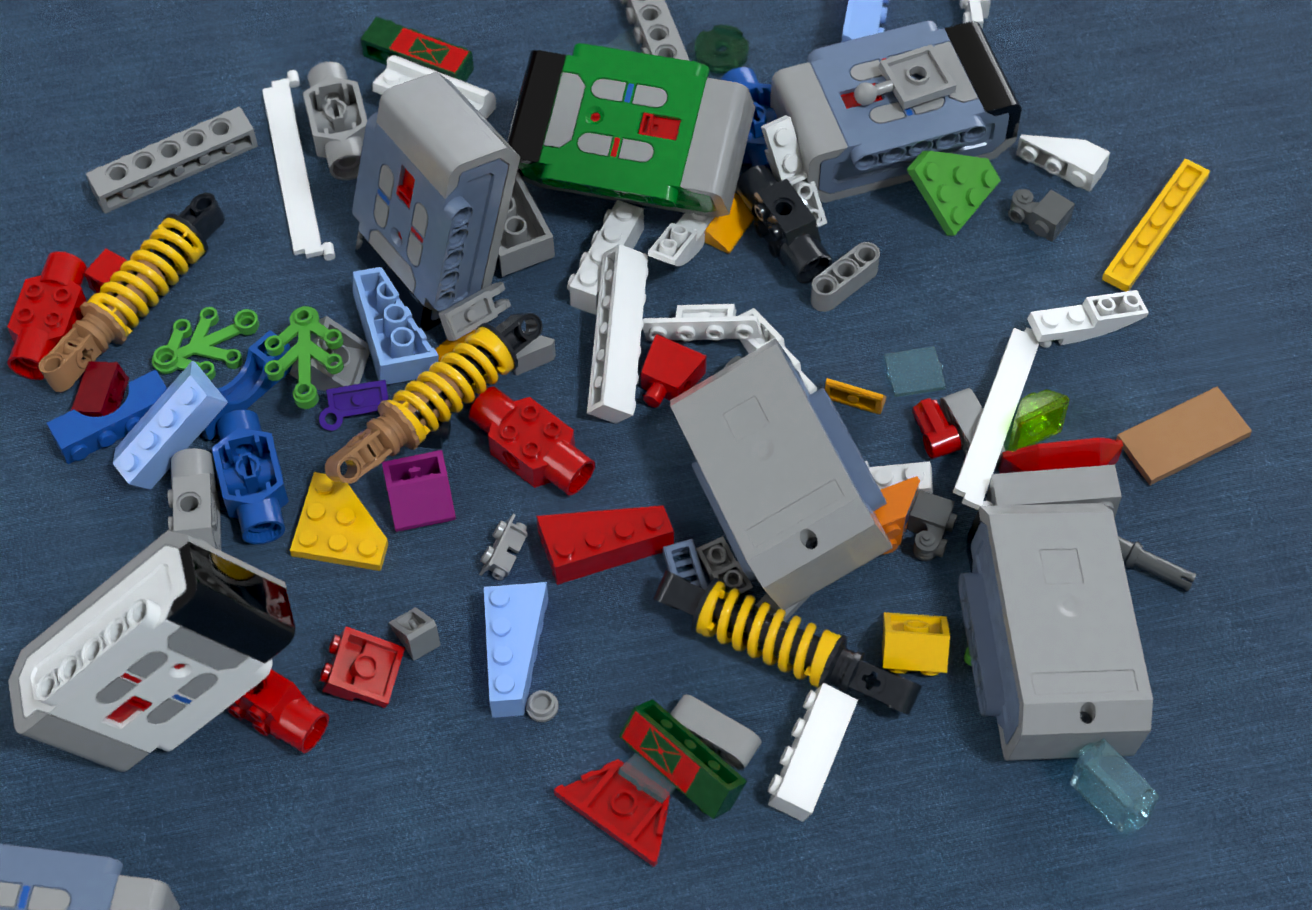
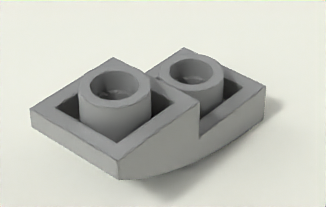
[696,536,753,594]

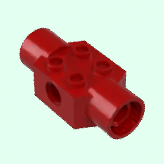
[7,251,87,380]
[469,386,595,496]
[226,669,329,753]

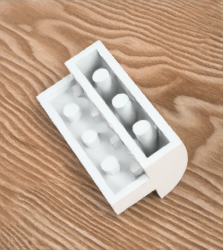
[373,55,496,119]

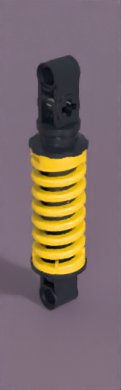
[653,570,922,715]

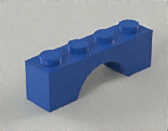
[201,330,293,441]
[47,369,167,464]

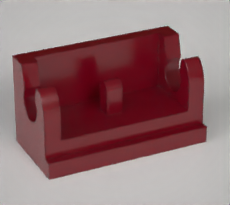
[71,361,129,417]

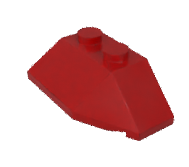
[998,437,1123,474]

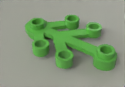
[264,306,344,409]
[152,307,259,380]

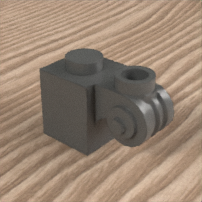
[1008,189,1075,242]
[908,490,957,561]

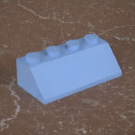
[842,0,889,42]
[113,361,228,490]

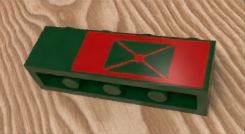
[360,16,474,82]
[619,699,747,819]

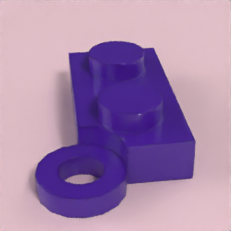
[319,380,389,431]

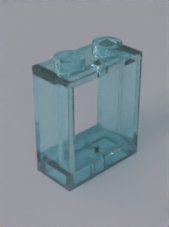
[1070,738,1160,840]

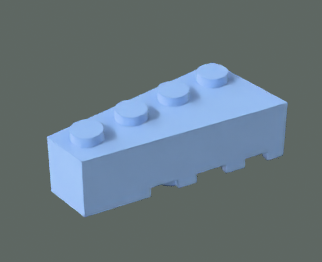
[352,267,439,385]
[484,582,549,718]

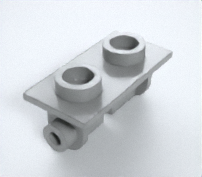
[480,514,528,580]

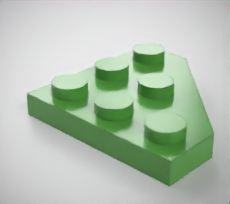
[906,151,1001,236]

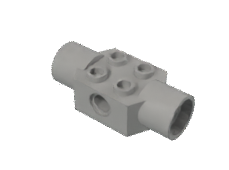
[303,62,367,180]
[168,448,222,551]

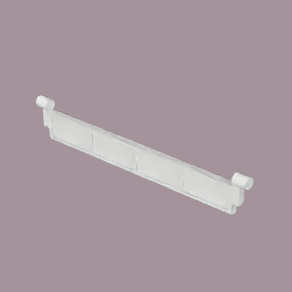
[262,70,335,260]
[953,327,1052,519]

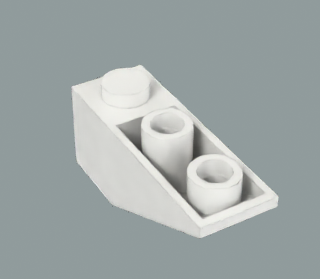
[1016,135,1110,192]

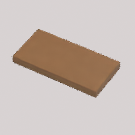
[1116,386,1252,485]

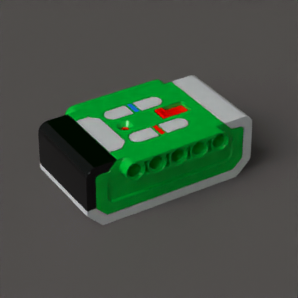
[507,43,755,218]

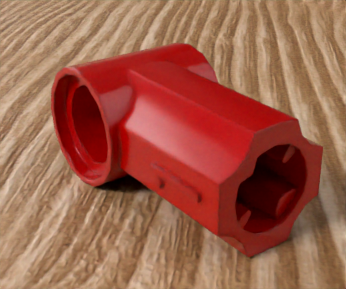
[912,398,961,459]

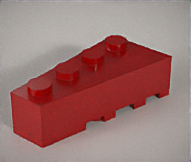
[536,505,674,585]

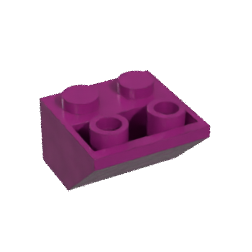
[382,450,456,532]

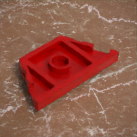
[554,759,670,867]

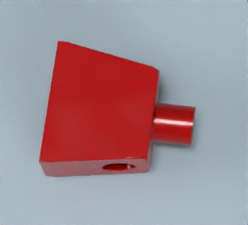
[641,334,706,408]

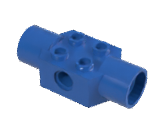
[720,67,777,174]
[212,410,289,544]

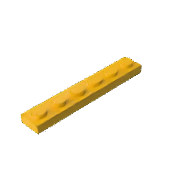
[1102,158,1210,292]

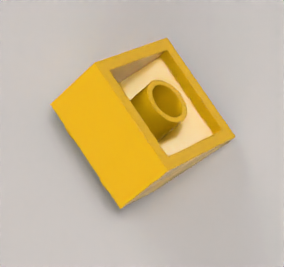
[882,612,950,676]

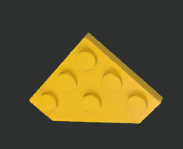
[290,472,388,571]

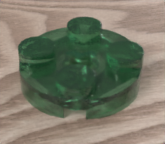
[695,25,749,74]

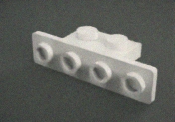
[642,304,762,341]

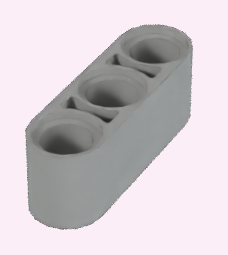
[811,242,880,312]
[940,388,1005,463]
[670,694,762,770]

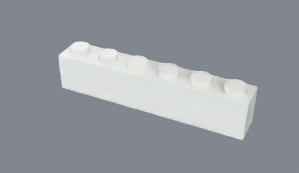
[587,244,648,424]

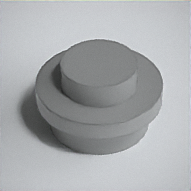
[526,690,558,722]

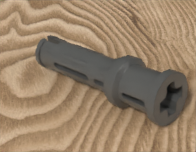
[1118,536,1197,592]

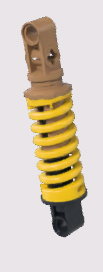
[39,192,225,392]
[325,313,543,483]

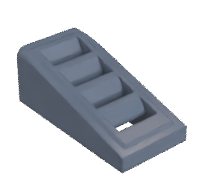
[662,539,707,590]

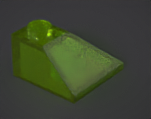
[1008,389,1070,452]

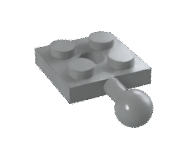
[854,44,956,110]

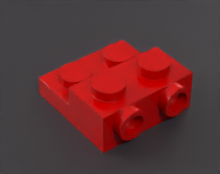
[319,626,405,708]

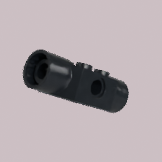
[735,165,832,284]

